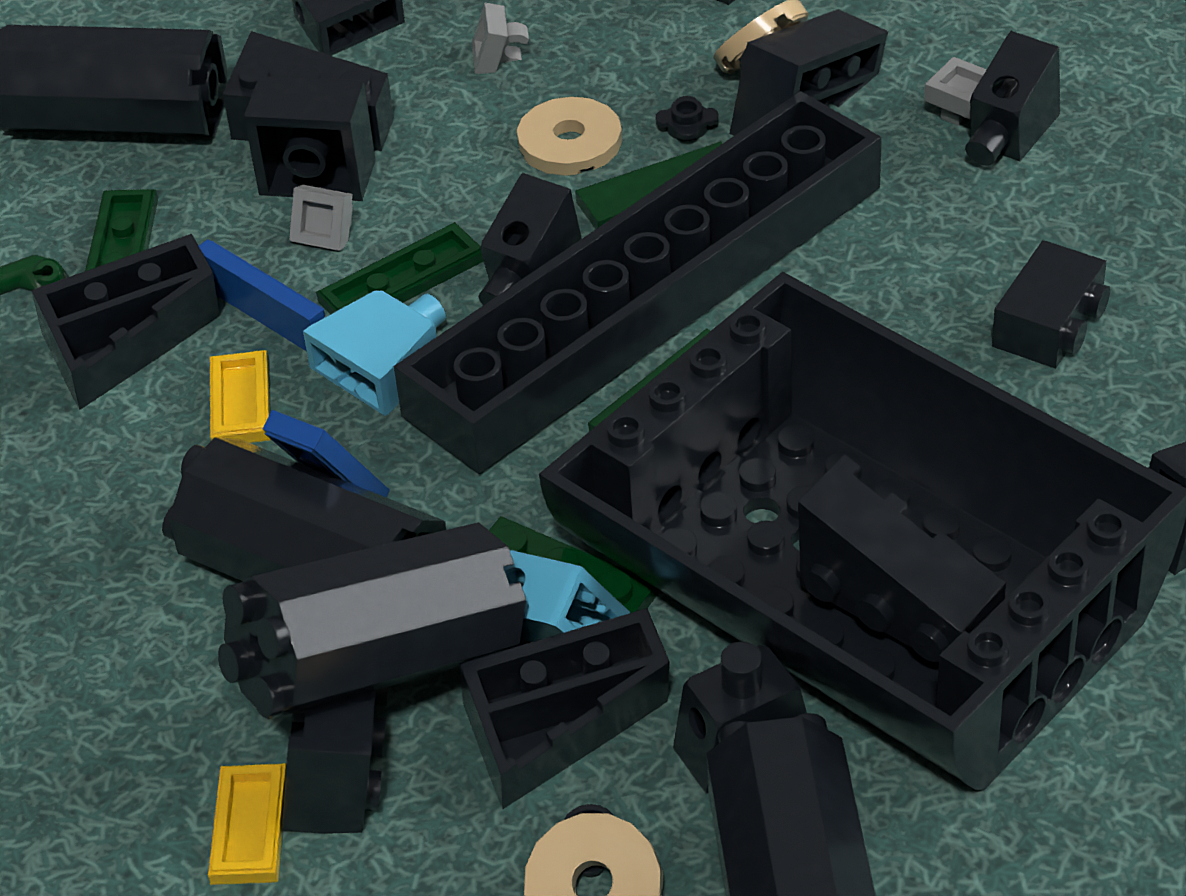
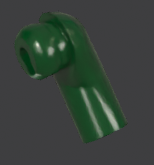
[0,255,66,295]

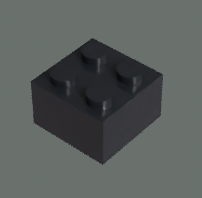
[244,76,376,201]

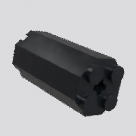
[0,25,227,138]
[162,437,447,581]
[218,522,526,720]
[706,713,876,896]

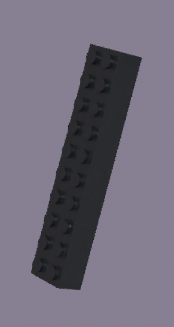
[394,91,882,474]

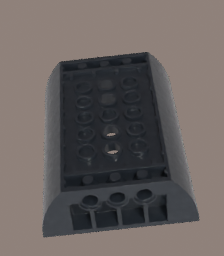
[539,271,1186,791]

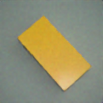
[210,350,271,443]
[208,763,286,885]

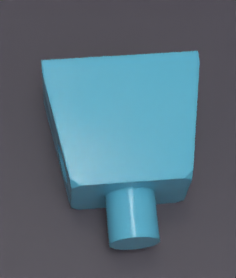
[303,291,446,416]
[504,550,630,642]

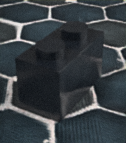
[992,240,1110,369]

